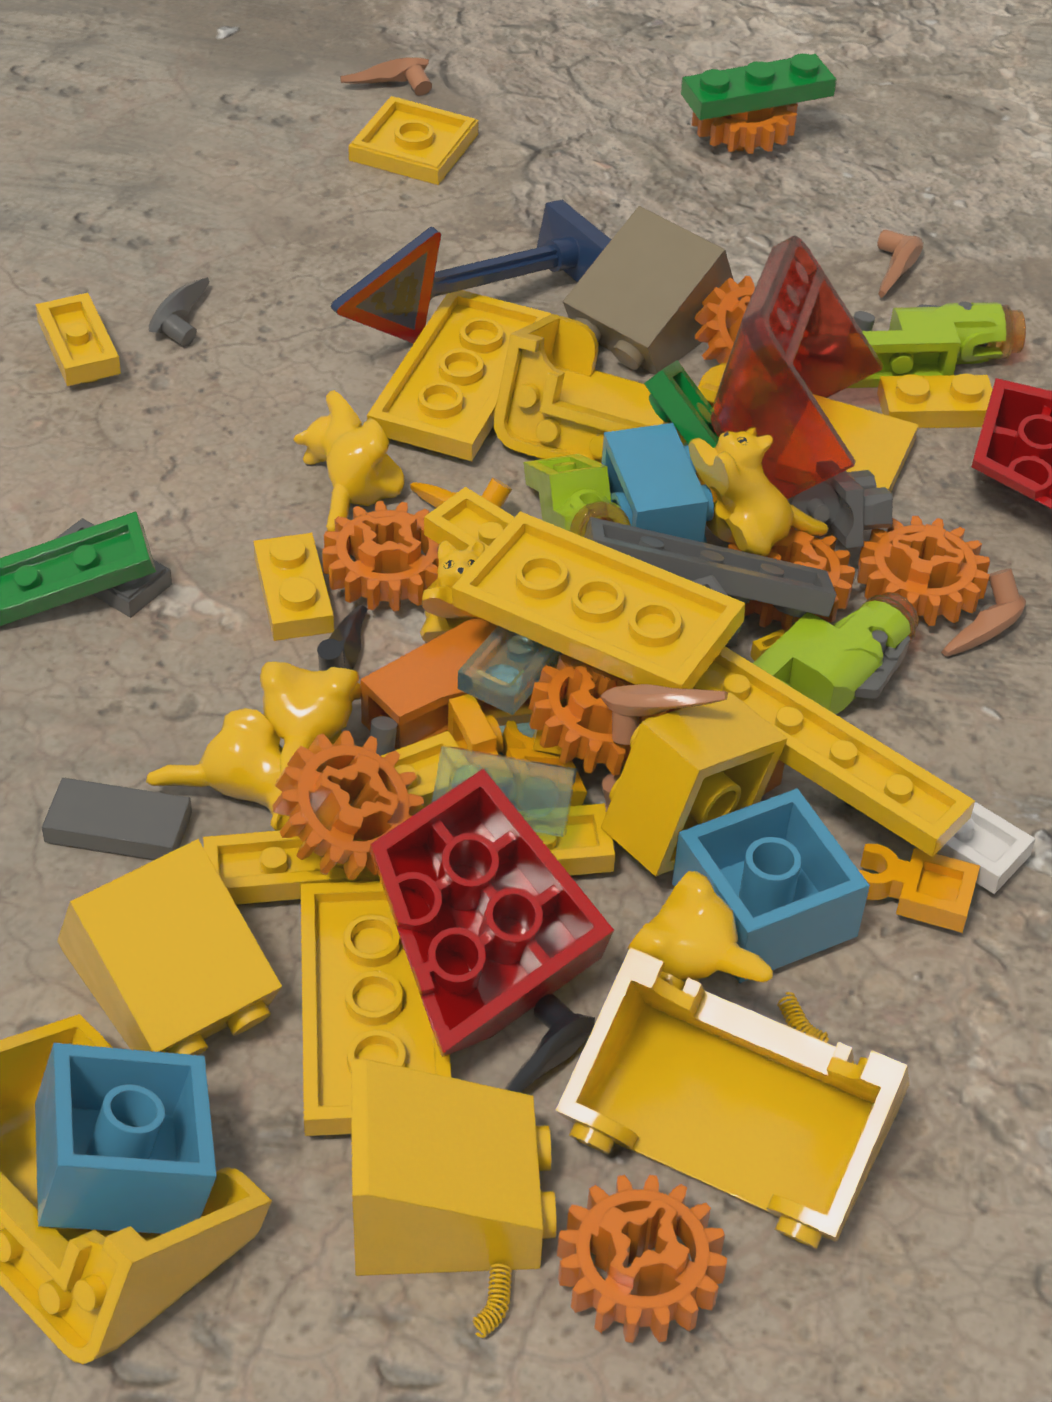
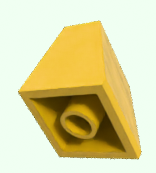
[57,839,282,1055]
[351,1059,556,1276]

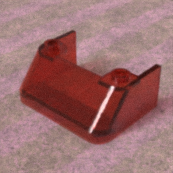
[711,235,883,499]

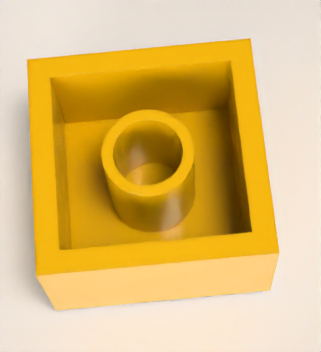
[601,692,788,877]

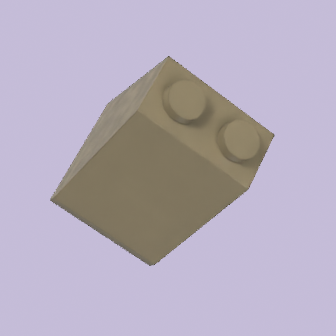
[562,206,734,375]

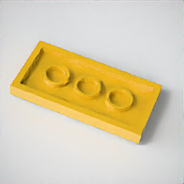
[367,290,551,461]
[452,511,745,689]
[301,881,451,1136]

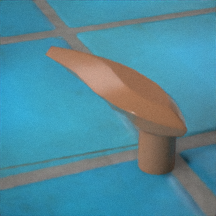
[340,57,432,96]
[878,229,923,298]
[941,568,1026,657]
[601,684,728,745]

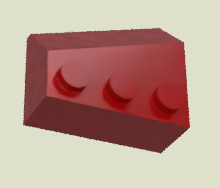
[971,378,1052,509]
[370,768,614,1057]

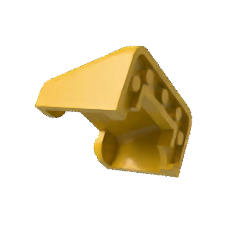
[494,314,760,464]
[556,947,910,1249]
[0,1014,272,1364]

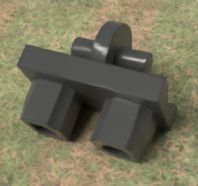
[788,458,893,548]

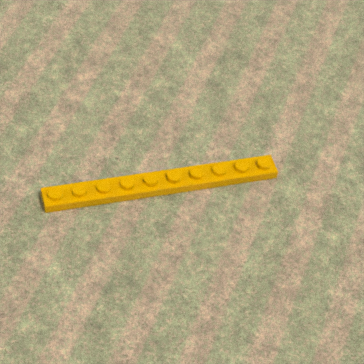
[424,487,975,857]

